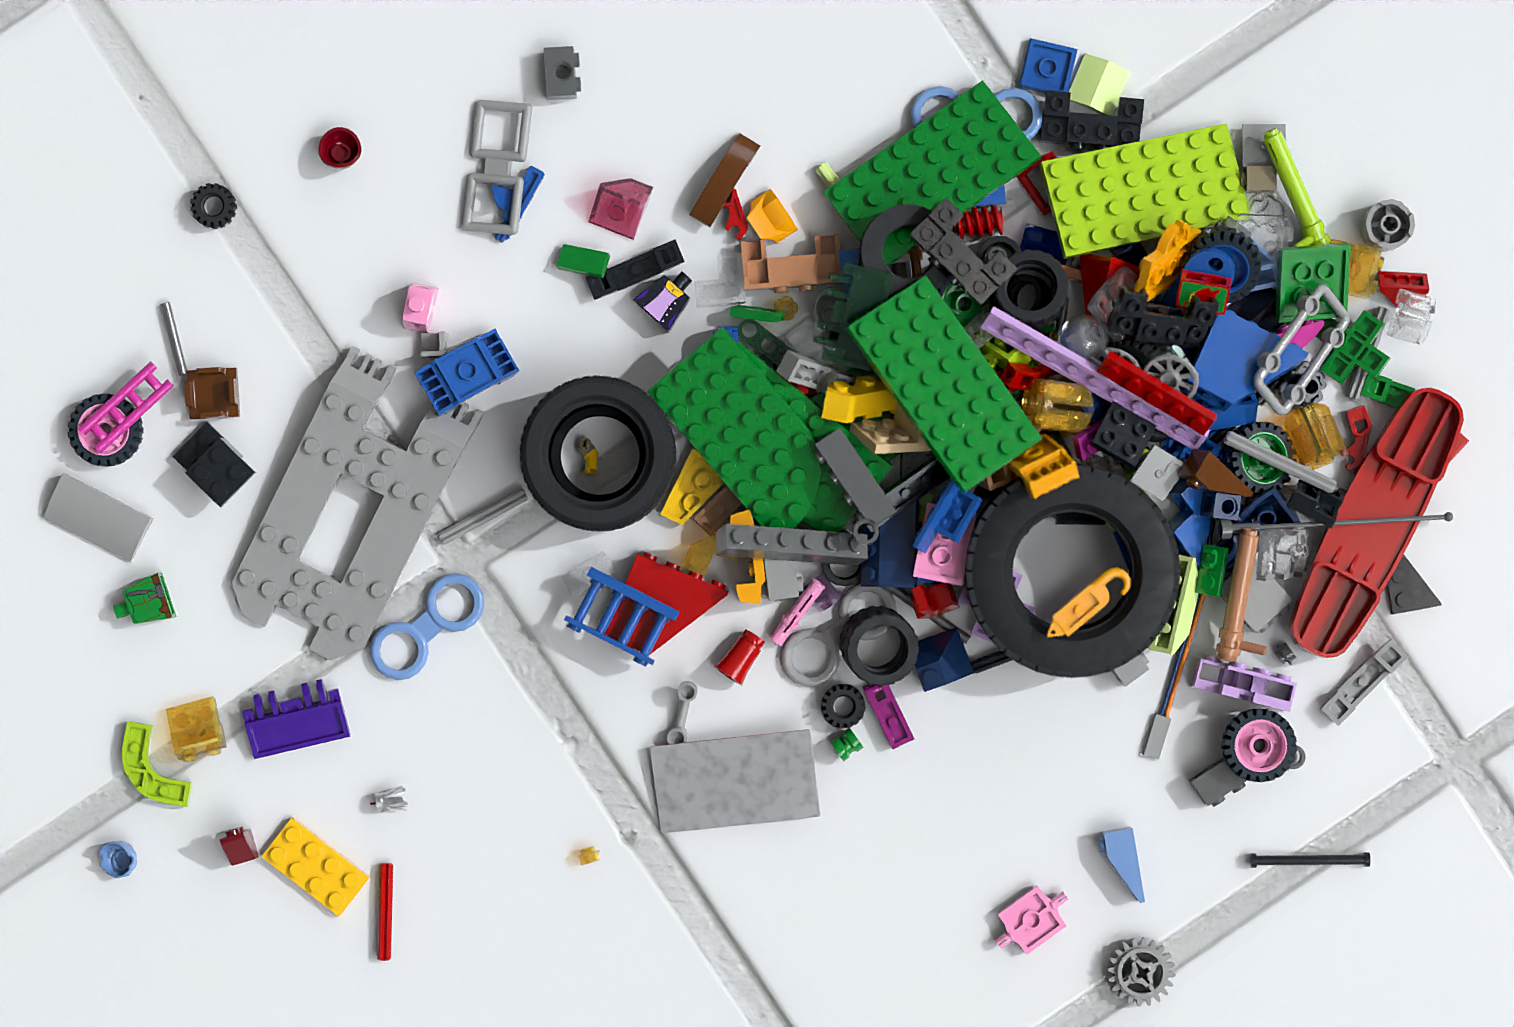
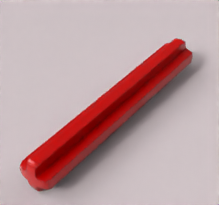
[377,863,393,961]

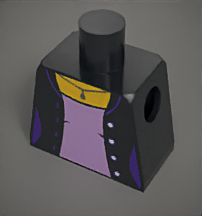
[634,271,692,332]

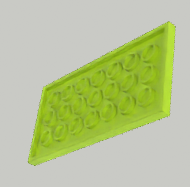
[1039,123,1251,259]

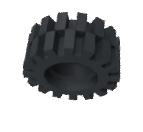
[190,183,237,229]
[821,684,866,729]

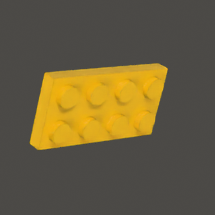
[261,817,370,917]

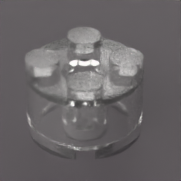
[1387,289,1436,345]

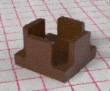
[184,367,240,420]

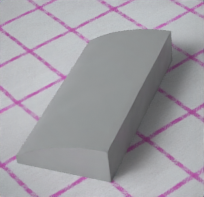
[43,473,154,562]

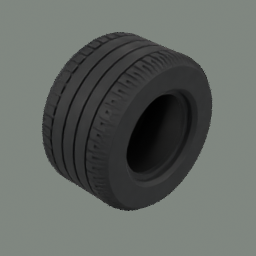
[519,375,676,532]

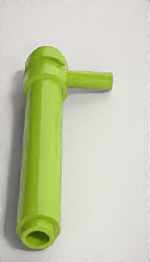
[1263,127,1331,247]

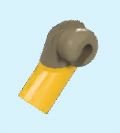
[577,437,598,474]

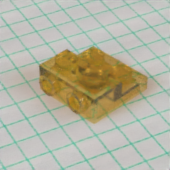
[1330,239,1384,299]
[166,696,227,762]

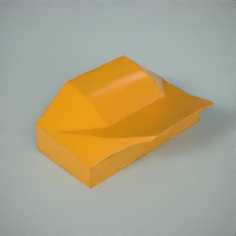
[746,189,798,244]

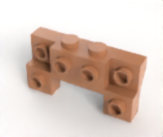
[741,234,843,293]

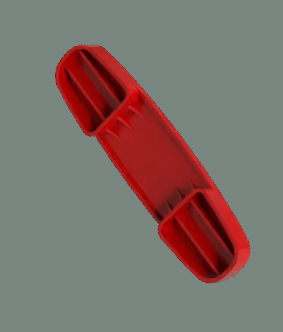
[1289,387,1464,658]

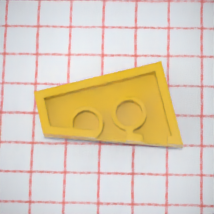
[660,448,724,525]

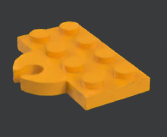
[1134,219,1201,302]

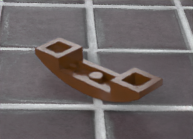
[689,133,761,228]

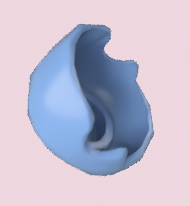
[98,840,137,879]

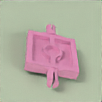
[995,885,1069,955]

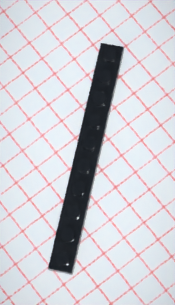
[857,371,1074,532]

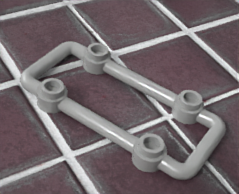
[1253,284,1350,416]

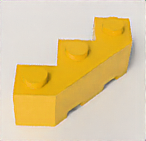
[822,376,897,423]

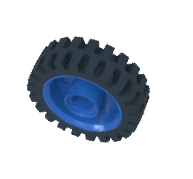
[1188,227,1262,303]

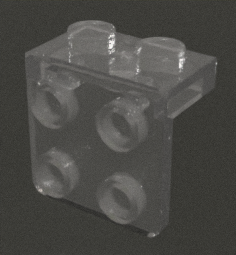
[1237,213,1293,265]

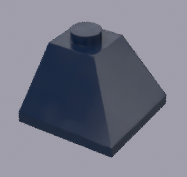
[915,627,974,692]

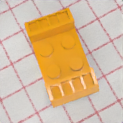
[1007,434,1079,499]
[730,510,765,604]

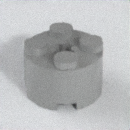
[1360,199,1415,251]

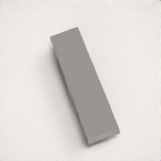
[776,350,857,394]

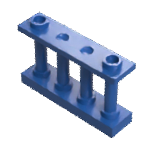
[564,567,680,667]

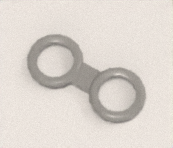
[781,583,897,687]

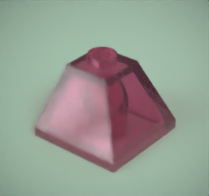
[588,178,653,240]

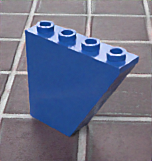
[1181,309,1309,412]

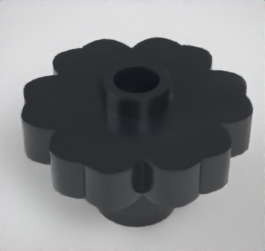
[1276,361,1326,411]

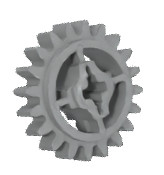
[1107,937,1176,1007]

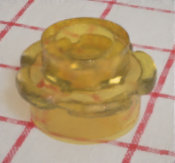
[774,296,798,321]
[577,846,600,865]

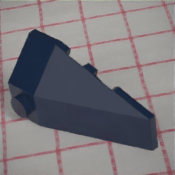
[1215,486,1301,574]

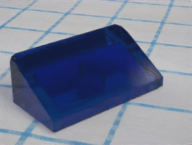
[1019,223,1068,265]

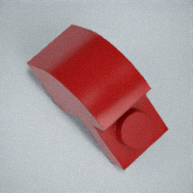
[910,582,960,619]

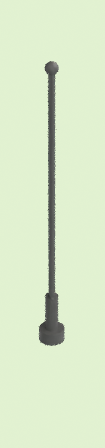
[1218,512,1453,539]

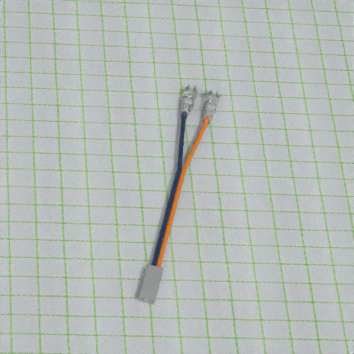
[1143,496,1249,760]

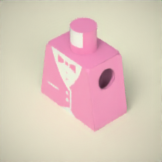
[402,283,439,333]

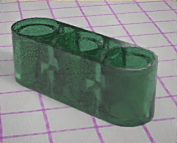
[738,319,796,368]

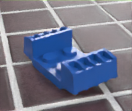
[414,328,520,416]

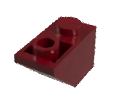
[219,826,259,866]

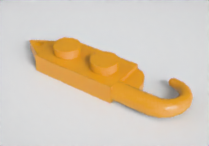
[1047,568,1130,637]

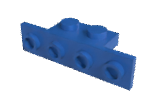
[913,479,983,554]

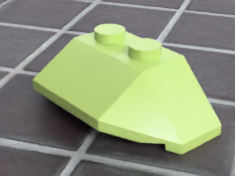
[1148,555,1199,655]

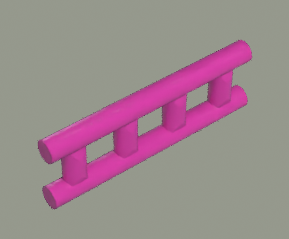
[78,361,174,453]

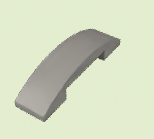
[1320,639,1409,726]

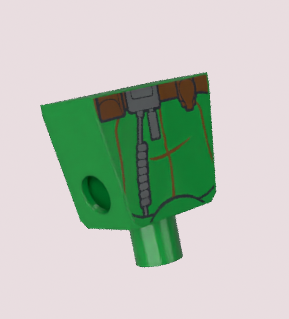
[113,573,177,624]

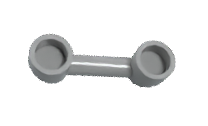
[667,681,698,744]

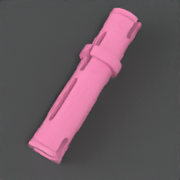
[769,578,825,646]

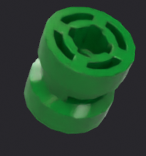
[830,728,864,762]

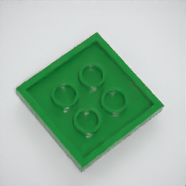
[1275,243,1351,323]

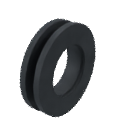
[859,204,947,298]

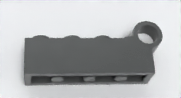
[813,428,896,545]
[1189,738,1306,807]

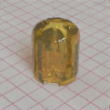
[1022,378,1093,433]
[1284,403,1349,470]

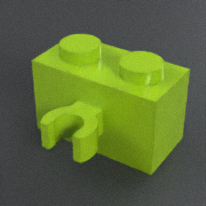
[974,329,1032,371]

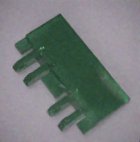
[813,262,894,371]

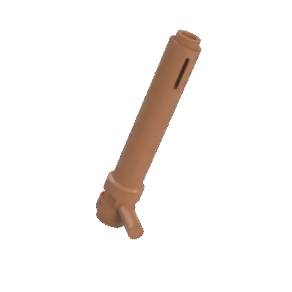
[1216,528,1267,662]

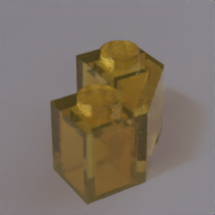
[682,533,739,576]

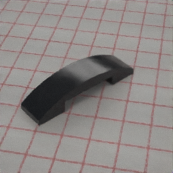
[585,239,685,300]

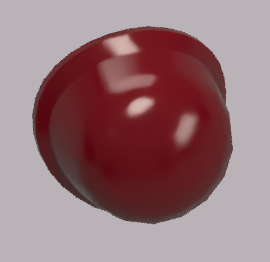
[318,127,362,170]

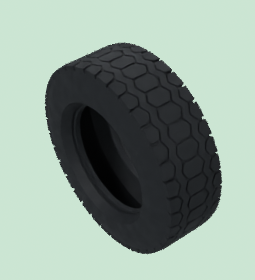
[965,463,1180,678]

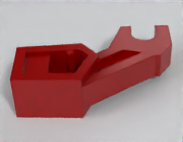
[723,189,748,241]
[1000,362,1055,391]
[1341,405,1373,470]

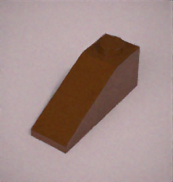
[1179,449,1253,497]

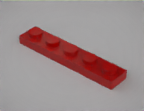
[1096,351,1217,436]

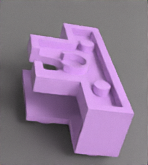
[1191,655,1297,712]

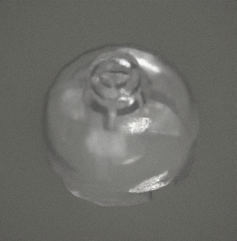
[1058,314,1109,361]

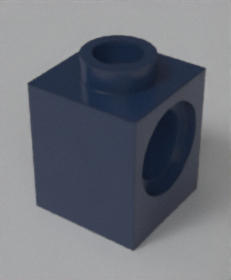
[1200,491,1241,521]

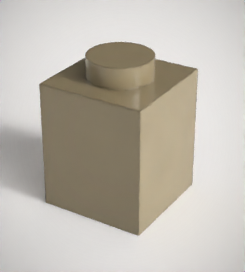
[1240,166,1277,193]

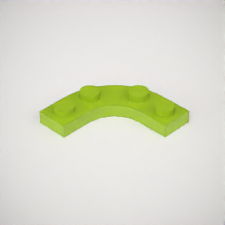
[122,721,193,807]

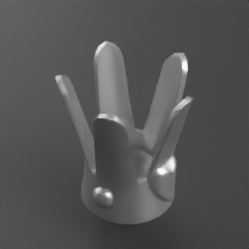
[370,786,408,812]

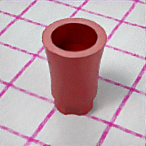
[714,629,765,686]

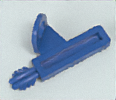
[491,166,545,243]

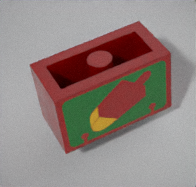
[1175,269,1232,316]

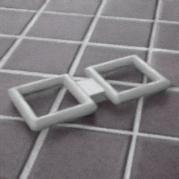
[462,100,532,235]

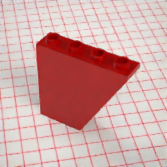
[605,552,729,655]

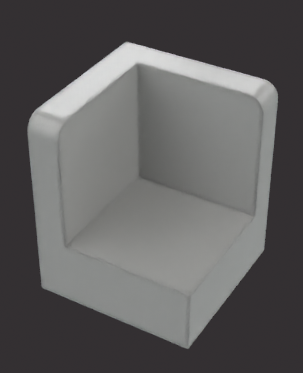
[420,331,447,358]

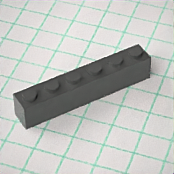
[716,524,868,566]

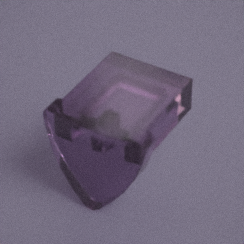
[804,573,843,612]

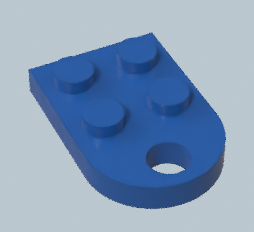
[1162,248,1235,312]

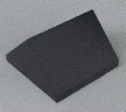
[1227,288,1285,332]

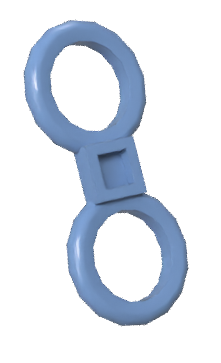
[910,86,1043,140]
[370,573,485,680]

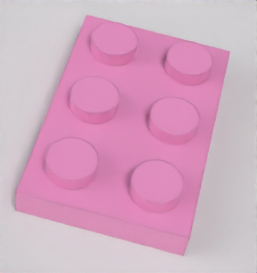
[913,503,977,586]

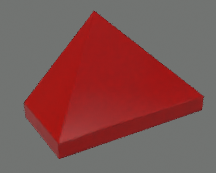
[1377,271,1430,310]

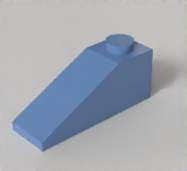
[1098,827,1145,903]

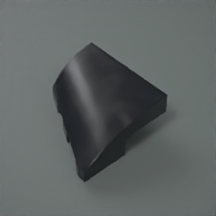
[1287,479,1346,528]

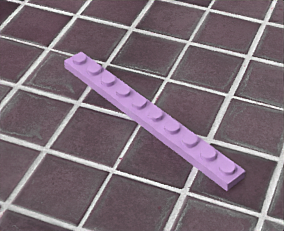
[981,306,1210,450]

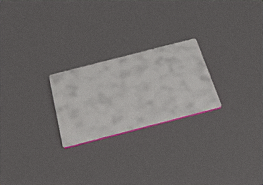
[650,729,820,833]

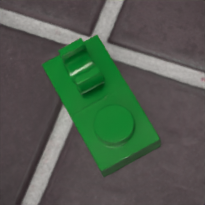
[1195,544,1229,597]

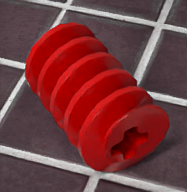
[953,204,1004,239]

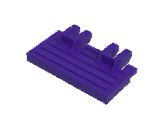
[242,679,351,759]

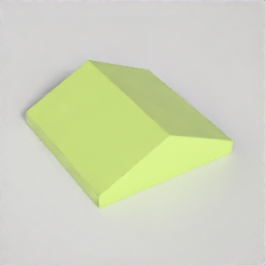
[1069,53,1130,116]

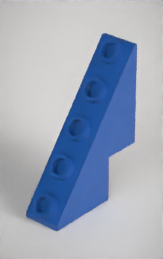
[1168,451,1226,567]

